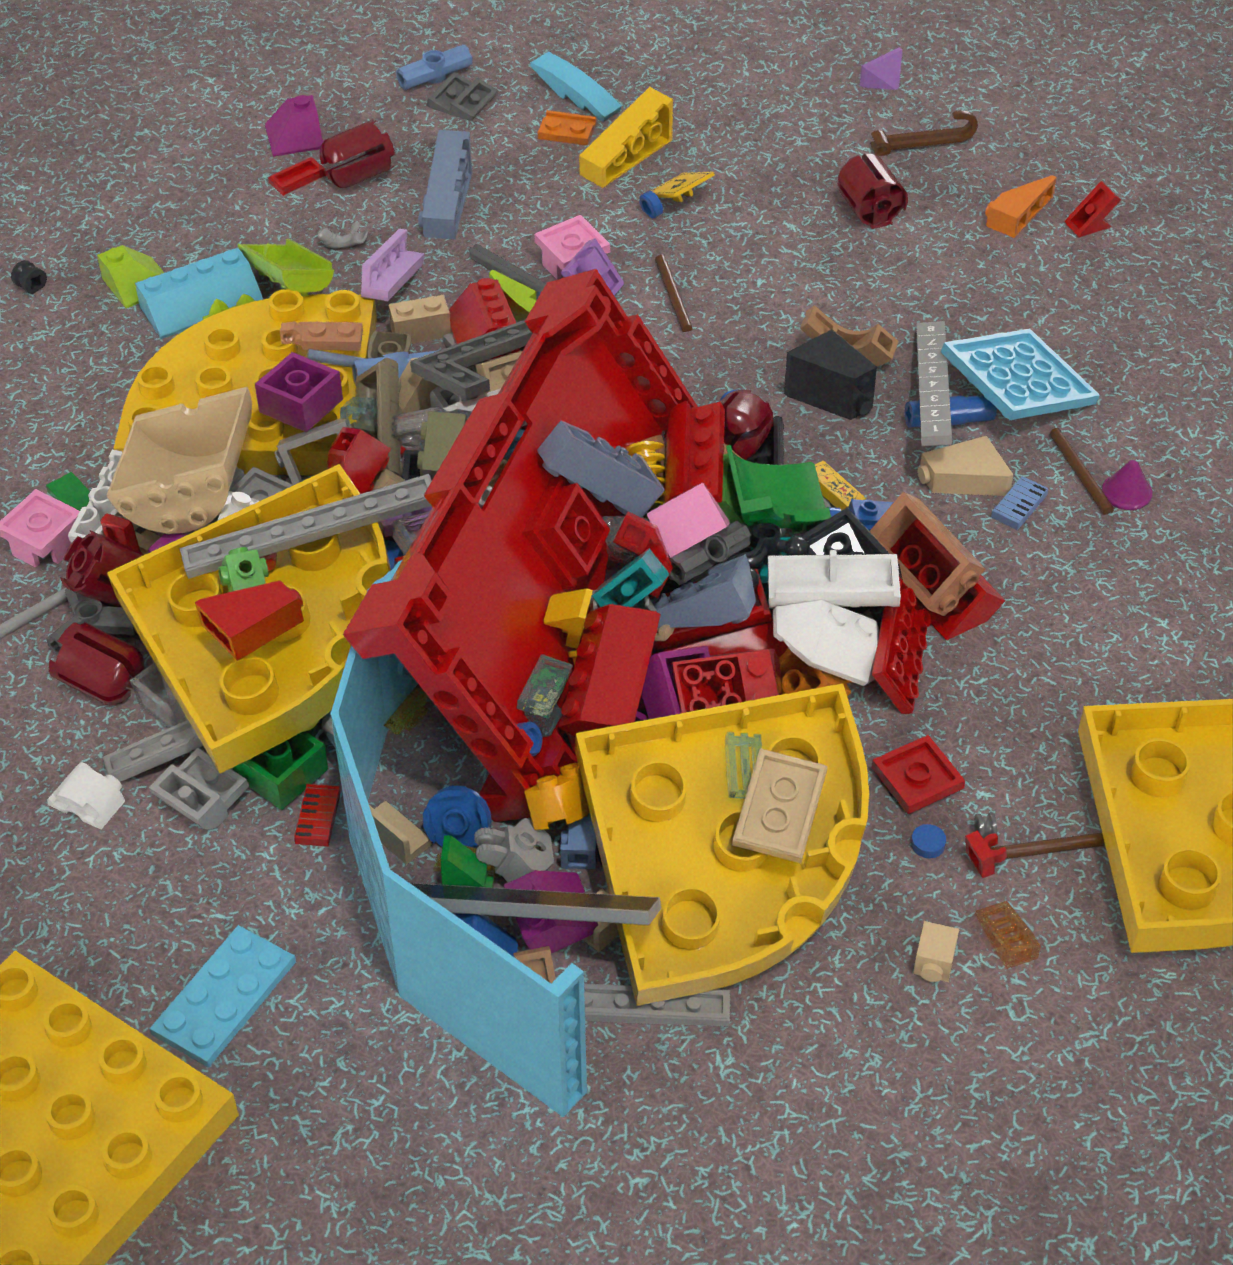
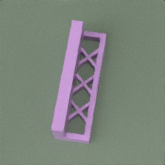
[361,228,424,301]

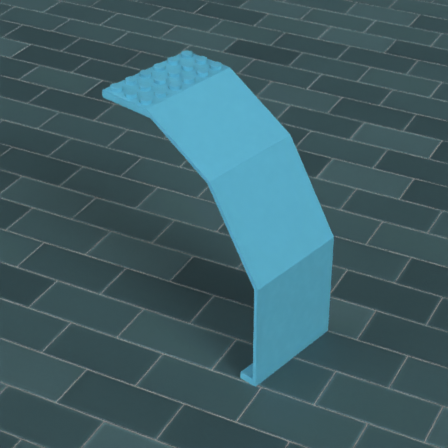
[331,560,587,1117]

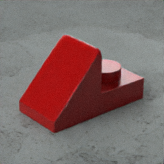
[1064,181,1121,238]

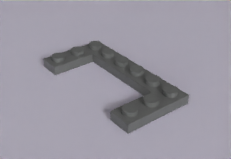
[410,320,533,400]

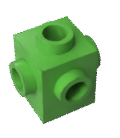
[218,547,268,592]

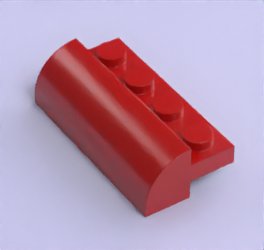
[663,401,725,504]

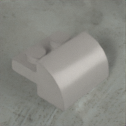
[149,748,249,830]

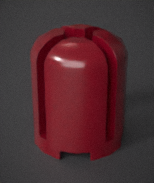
[319,119,395,188]
[838,154,909,229]
[721,389,773,461]
[61,530,145,607]
[49,621,144,706]

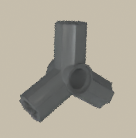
[46,589,138,655]

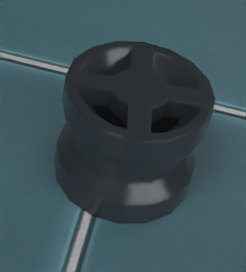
[11,260,47,294]

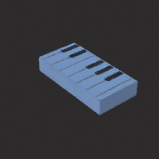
[991,476,1048,530]

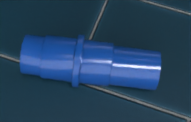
[904,395,997,428]

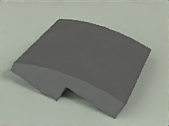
[426,72,498,121]

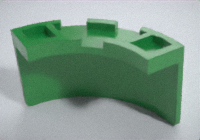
[726,445,831,534]

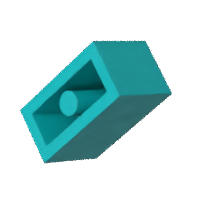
[592,548,670,607]

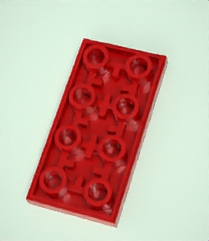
[872,577,931,714]

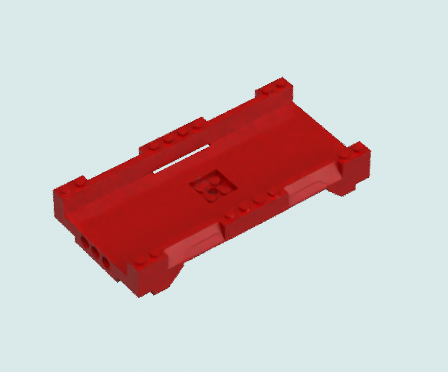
[343,269,698,822]

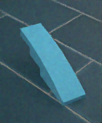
[530,52,622,122]

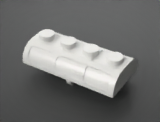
[768,550,901,608]

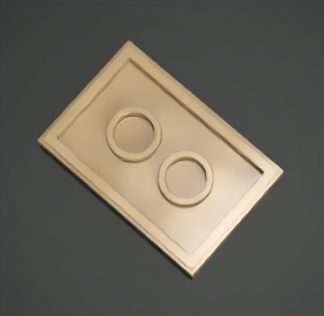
[732,749,828,863]

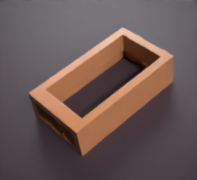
[870,492,986,616]

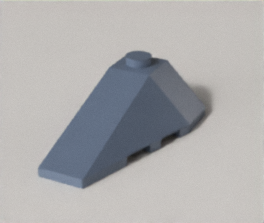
[650,555,756,628]

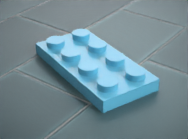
[149,925,296,1068]

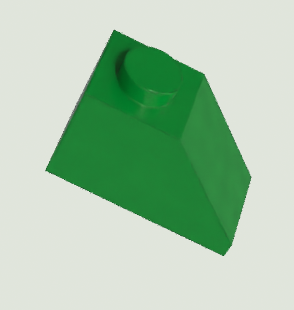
[441,835,494,888]

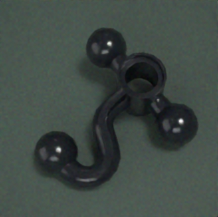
[725,523,810,589]

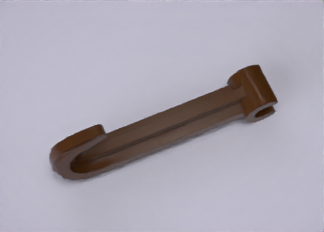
[870,110,978,156]

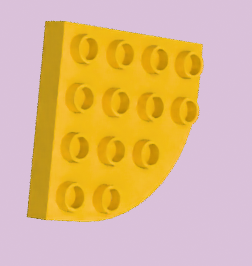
[113,289,377,475]
[107,464,391,774]
[575,683,869,1006]
[1078,699,1233,953]
[0,950,239,1265]

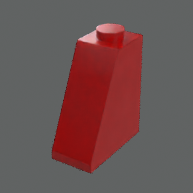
[195,580,304,661]

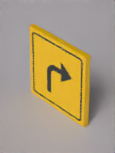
[651,172,715,202]

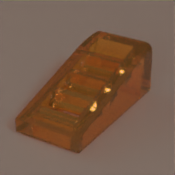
[975,901,1041,969]

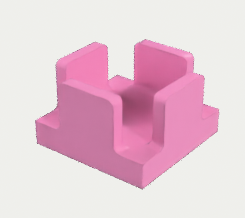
[534,215,610,280]
[0,489,80,567]

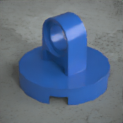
[423,786,492,851]

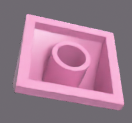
[647,483,730,558]

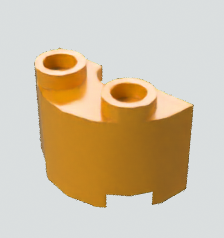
[524,763,590,830]

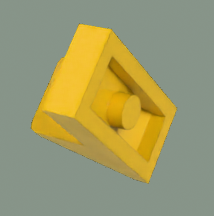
[544,589,593,649]

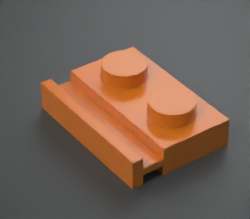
[538,110,596,146]

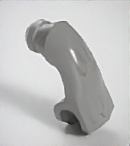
[317,222,368,249]

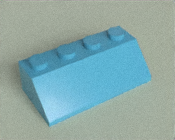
[135,248,263,339]

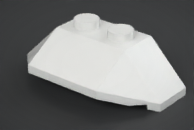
[773,600,880,686]

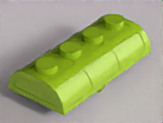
[238,239,334,296]

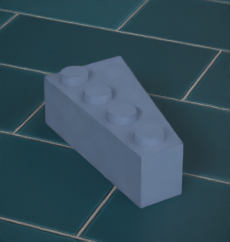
[418,130,472,239]
[537,420,665,518]

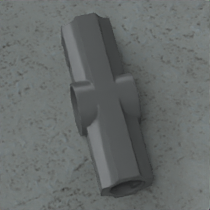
[669,521,751,585]

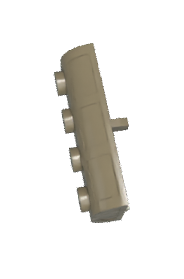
[351,358,403,477]

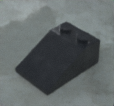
[801,507,903,614]

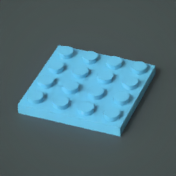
[941,329,1100,420]

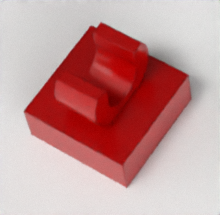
[965,830,1007,878]

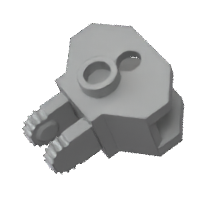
[474,818,554,883]

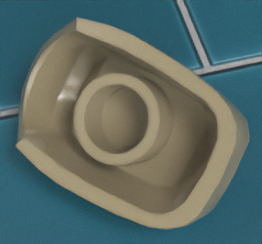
[367,331,411,358]

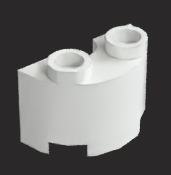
[47,762,125,830]

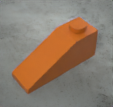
[985,175,1057,238]

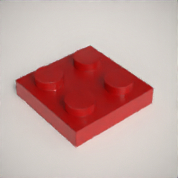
[871,735,965,814]

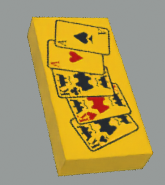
[815,460,866,511]

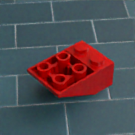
[327,427,391,494]
[671,649,778,713]

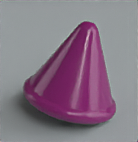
[1101,460,1153,510]

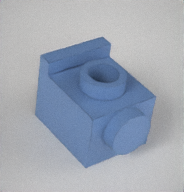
[561,817,596,869]

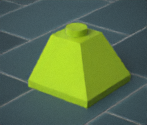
[97,245,164,309]

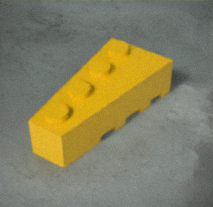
[579,87,673,188]

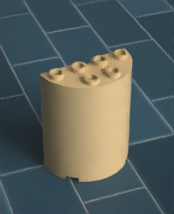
[106,387,252,534]

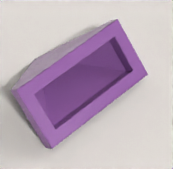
[860,48,902,90]

